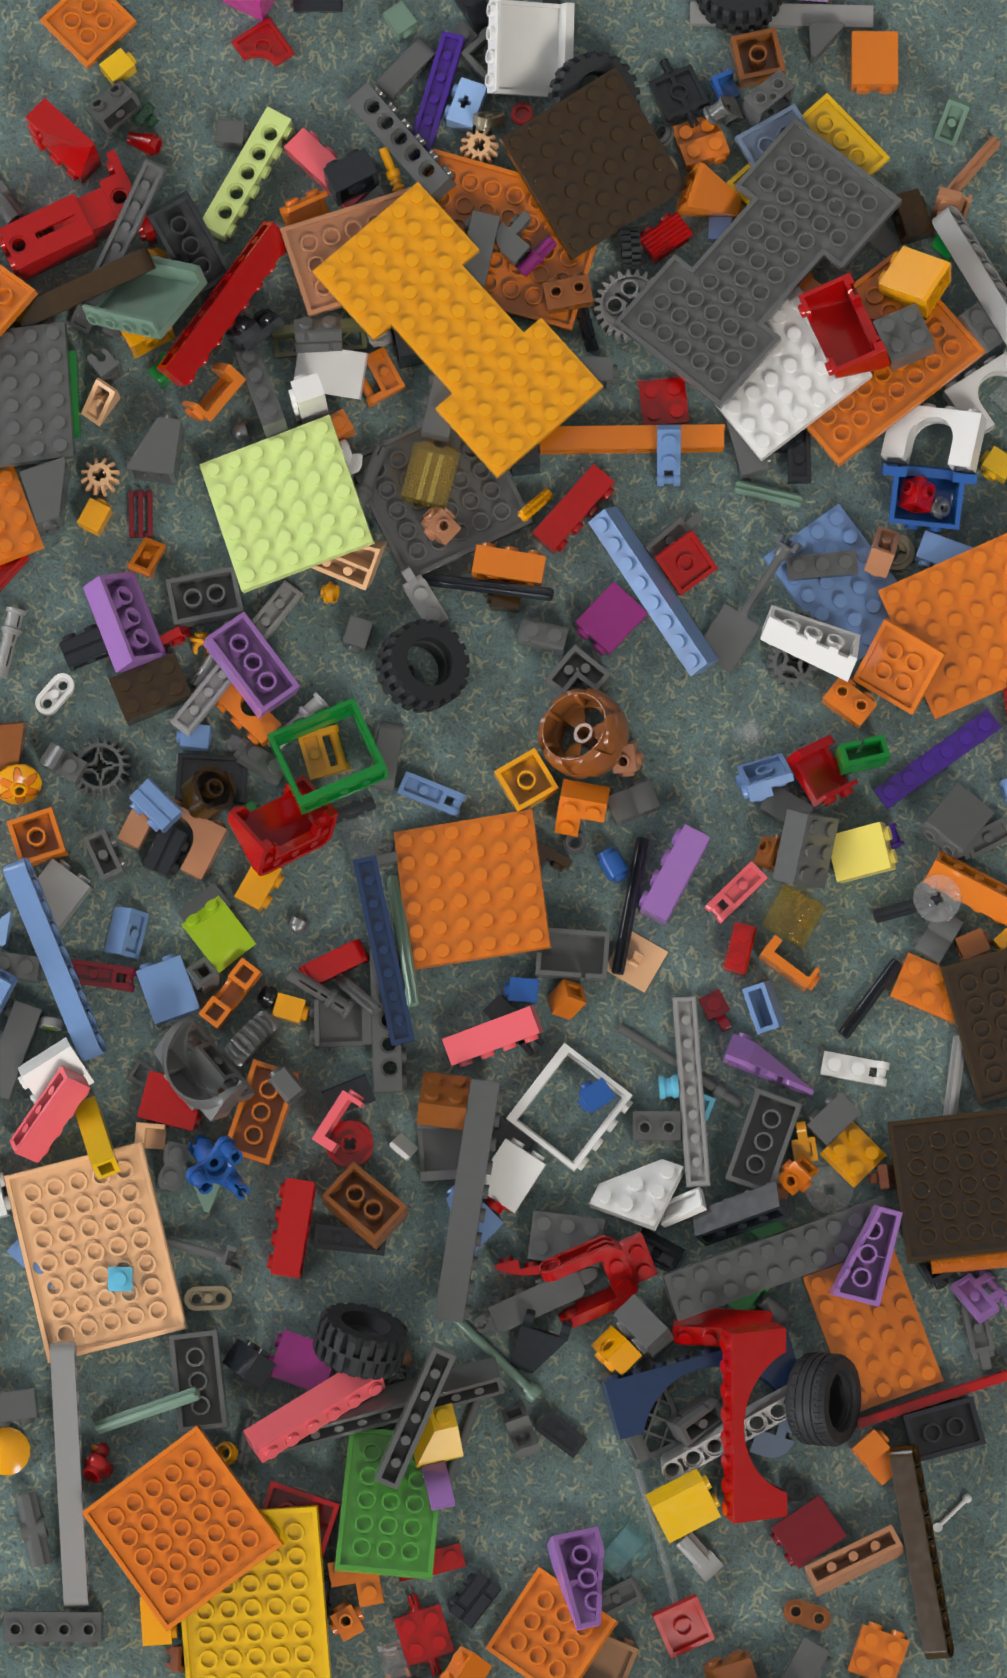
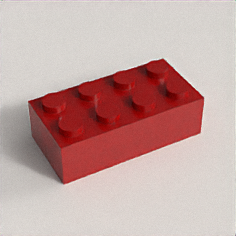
[267,1178,317,1280]

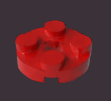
[327,1120,374,1168]

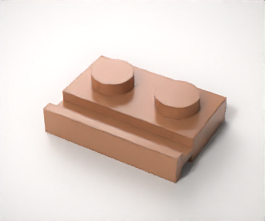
[931,186,973,219]

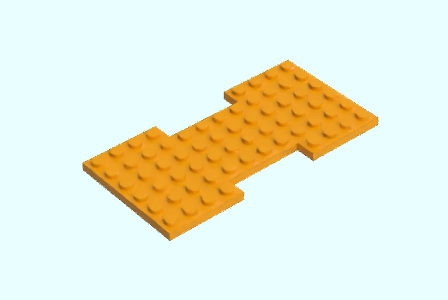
[312,182,603,479]

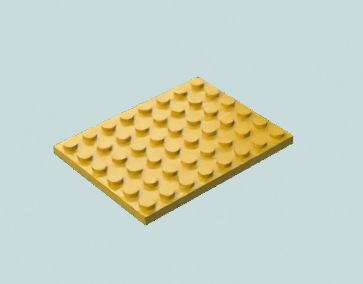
[181,1505,332,1678]

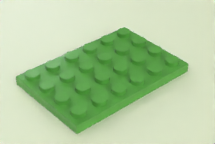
[335,1428,439,1580]

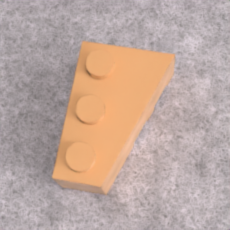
[312,541,387,591]

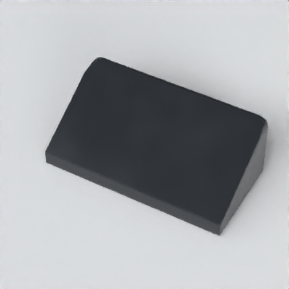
[321,1074,376,1114]
[640,1227,685,1272]

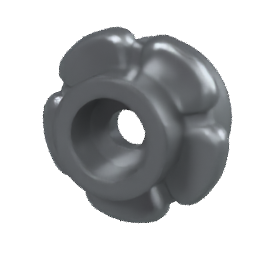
[930,496,950,519]

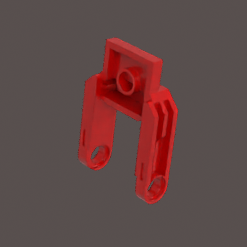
[539,1232,658,1328]

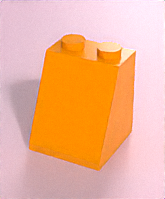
[877,246,951,318]

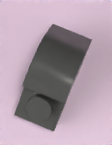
[496,211,532,268]
[38,742,89,784]
[501,1403,541,1459]

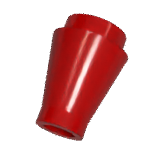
[126,131,162,156]

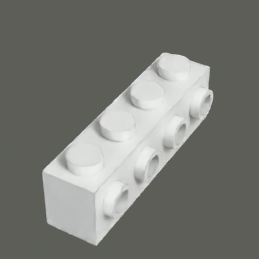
[288,373,329,424]

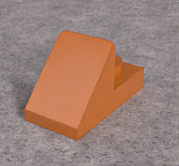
[127,537,166,579]

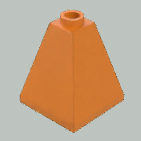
[674,162,744,219]

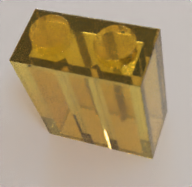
[401,441,461,509]

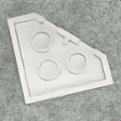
[589,1159,685,1231]

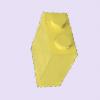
[831,822,898,883]

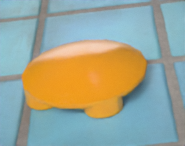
[0,1427,31,1475]

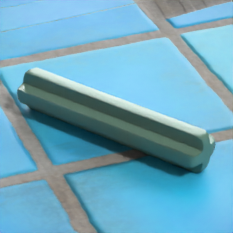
[734,480,803,508]

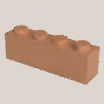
[804,1524,904,1596]

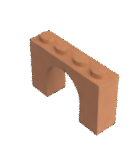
[117,798,228,882]

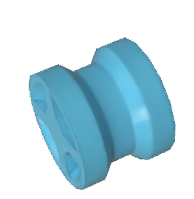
[658,1075,679,1100]

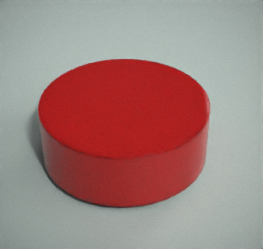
[511,102,534,126]

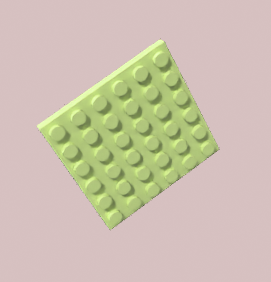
[199,415,375,593]

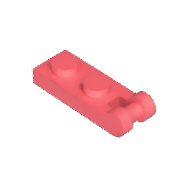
[704,861,768,924]

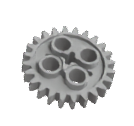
[594,269,653,344]

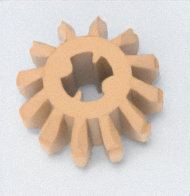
[460,129,499,164]
[81,458,120,497]

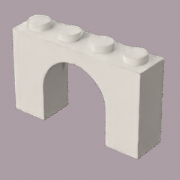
[942,347,1007,435]
[881,403,987,474]

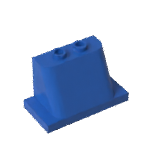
[880,461,977,532]

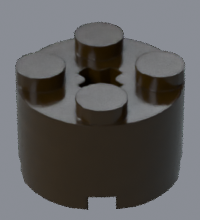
[181,765,237,819]

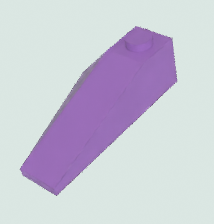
[722,1032,814,1097]
[546,1526,604,1631]

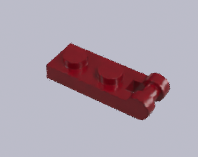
[71,959,138,993]

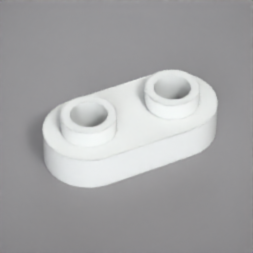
[35,673,75,716]

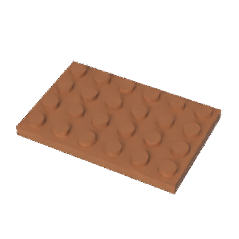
[280,187,411,317]

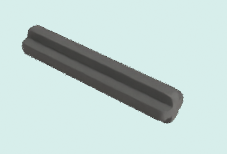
[335,974,381,1016]

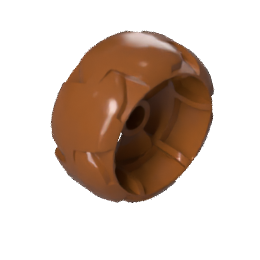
[538,688,629,779]

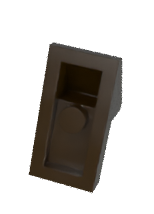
[538,841,573,872]

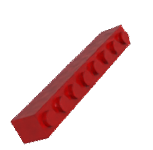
[157,222,287,387]

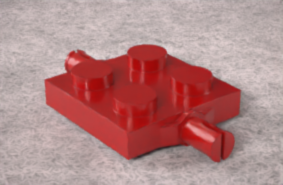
[394,1593,455,1676]

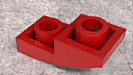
[495,1256,541,1276]

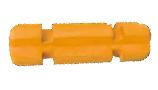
[518,488,553,521]

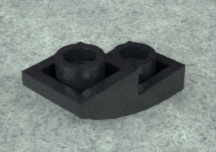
[294,0,343,13]

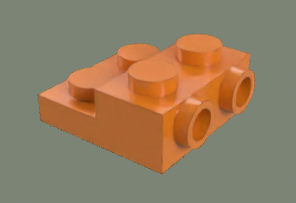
[672,116,730,171]
[847,1621,910,1678]

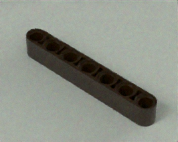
[13,247,156,328]

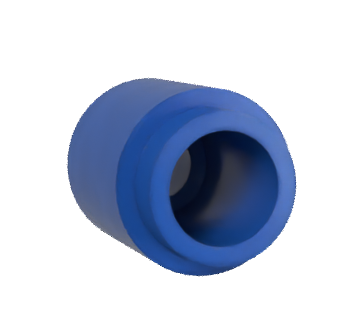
[597,847,630,883]

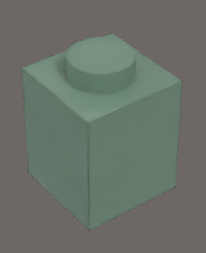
[383,0,418,42]

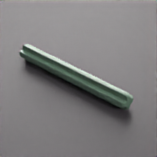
[94,1387,200,1434]

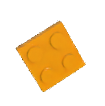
[820,1121,886,1188]

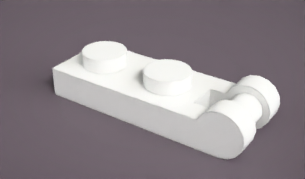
[820,1051,890,1087]

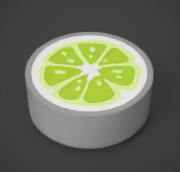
[38,1016,63,1031]

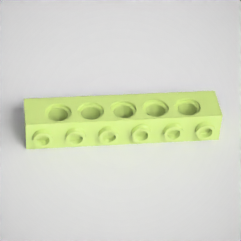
[203,106,294,242]

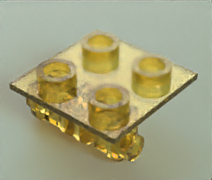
[761,884,825,949]

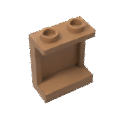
[582,1632,640,1678]

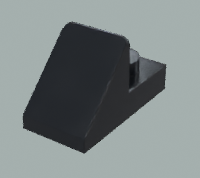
[454,0,489,37]

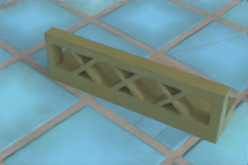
[272,318,367,359]

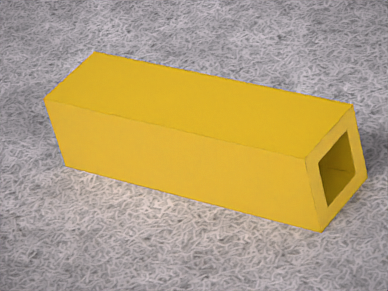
[75,1095,121,1180]

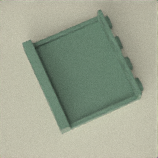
[82,251,207,340]

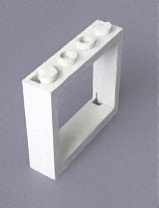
[506,1043,633,1172]

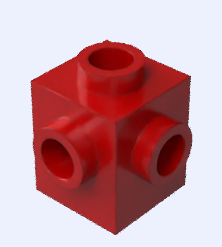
[898,476,936,514]

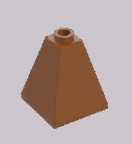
[0,721,28,771]

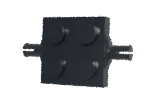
[649,58,710,128]

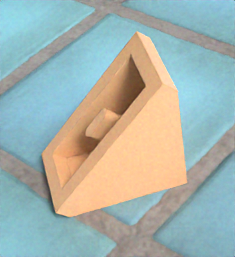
[81,377,120,427]

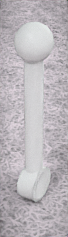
[933,1494,972,1532]

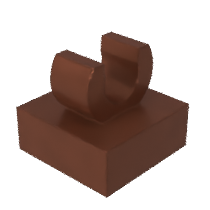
[868,1164,896,1190]
[165,1646,185,1672]

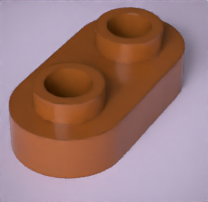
[783,1599,831,1631]

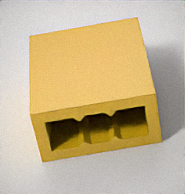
[645,1468,721,1544]

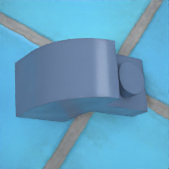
[749,1419,794,1458]

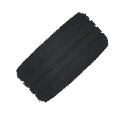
[785,1352,861,1447]

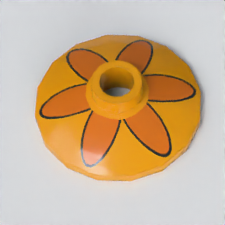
[0,764,42,805]

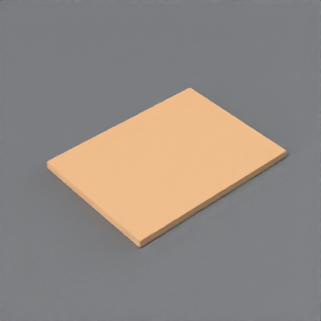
[4,1141,188,1363]

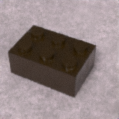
[109,652,192,726]

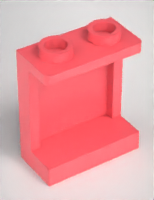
[312,1089,366,1154]

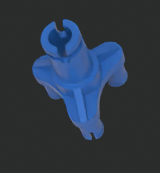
[186,1135,250,1199]

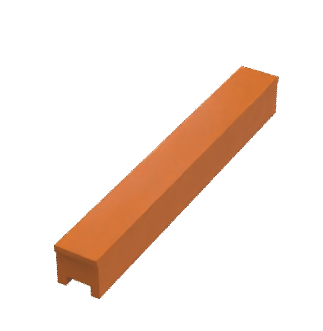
[540,424,725,454]

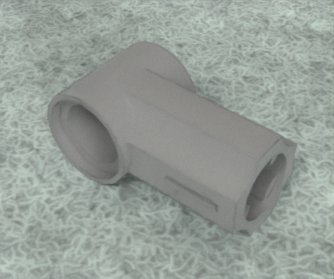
[676,1532,724,1582]

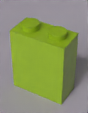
[181,895,256,973]

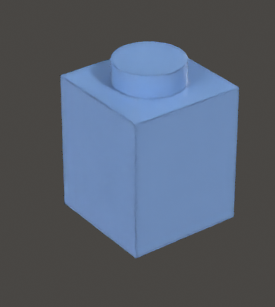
[176,724,212,752]

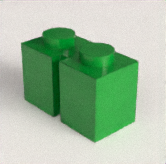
[834,734,891,776]

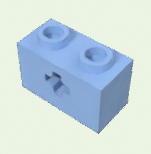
[444,77,487,134]

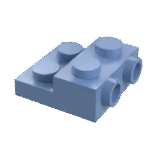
[735,753,794,802]

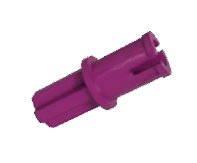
[516,236,557,277]

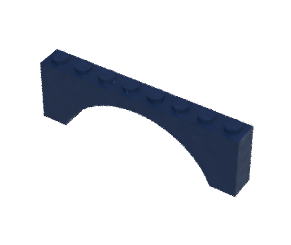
[601,1331,796,1440]

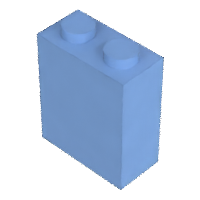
[136,953,201,1027]

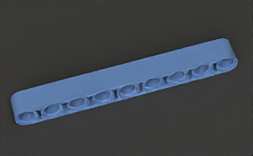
[3,857,106,1062]

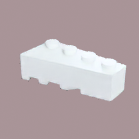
[760,605,861,682]

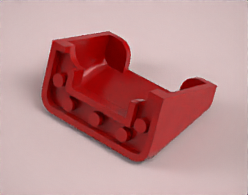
[797,272,890,379]
[228,775,338,876]

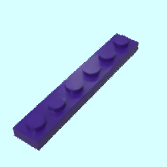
[412,31,465,161]
[873,709,1001,810]

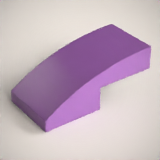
[421,1461,455,1511]

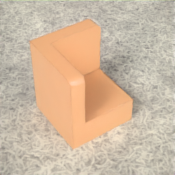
[134,1122,167,1150]

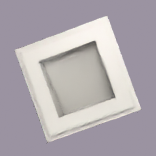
[389,1133,418,1161]

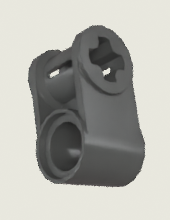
[703,95,744,127]

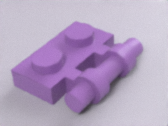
[950,1270,1007,1324]

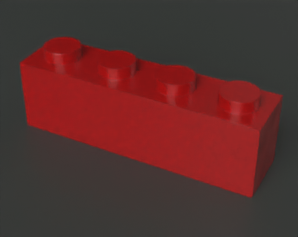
[532,464,615,555]
[673,1308,773,1346]

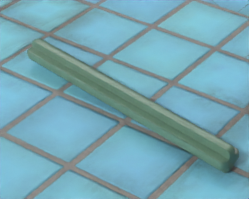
[387,875,420,1007]

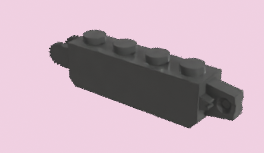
[473,1267,598,1333]

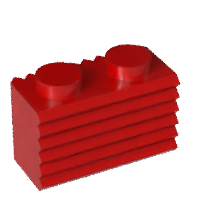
[640,212,693,265]
[722,922,757,976]

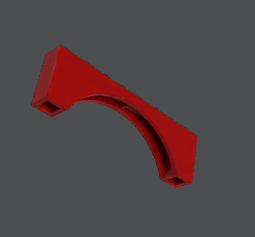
[720,1322,788,1524]

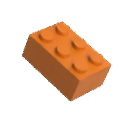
[472,542,546,587]

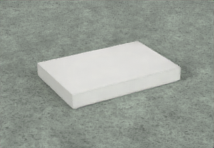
[293,349,368,400]

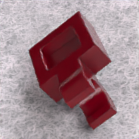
[698,989,732,1033]

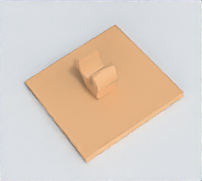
[607,931,668,993]

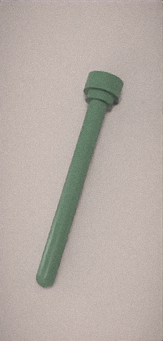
[454,1320,544,1404]

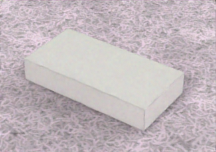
[660,1187,707,1228]

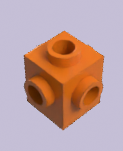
[776,1154,819,1196]
[329,1602,366,1642]

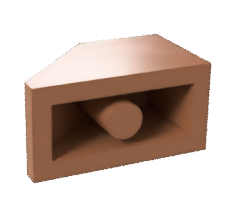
[864,525,900,578]

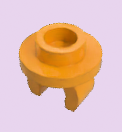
[190,632,209,654]

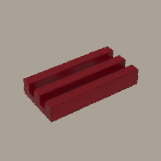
[129,491,153,538]

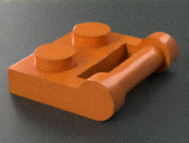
[363,346,406,407]

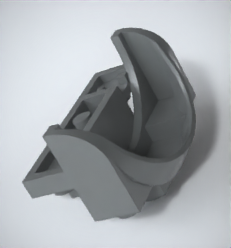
[153,1016,255,1122]

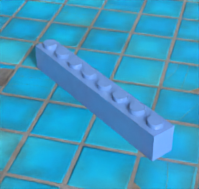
[588,506,719,677]

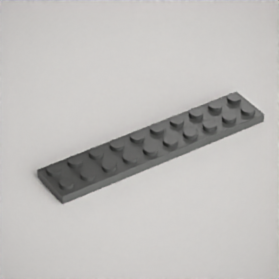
[661,1195,898,1321]

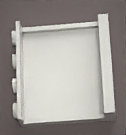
[485,0,575,97]

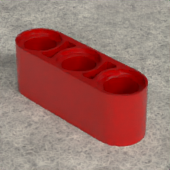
[298,939,370,985]

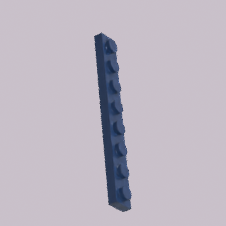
[353,855,415,1046]

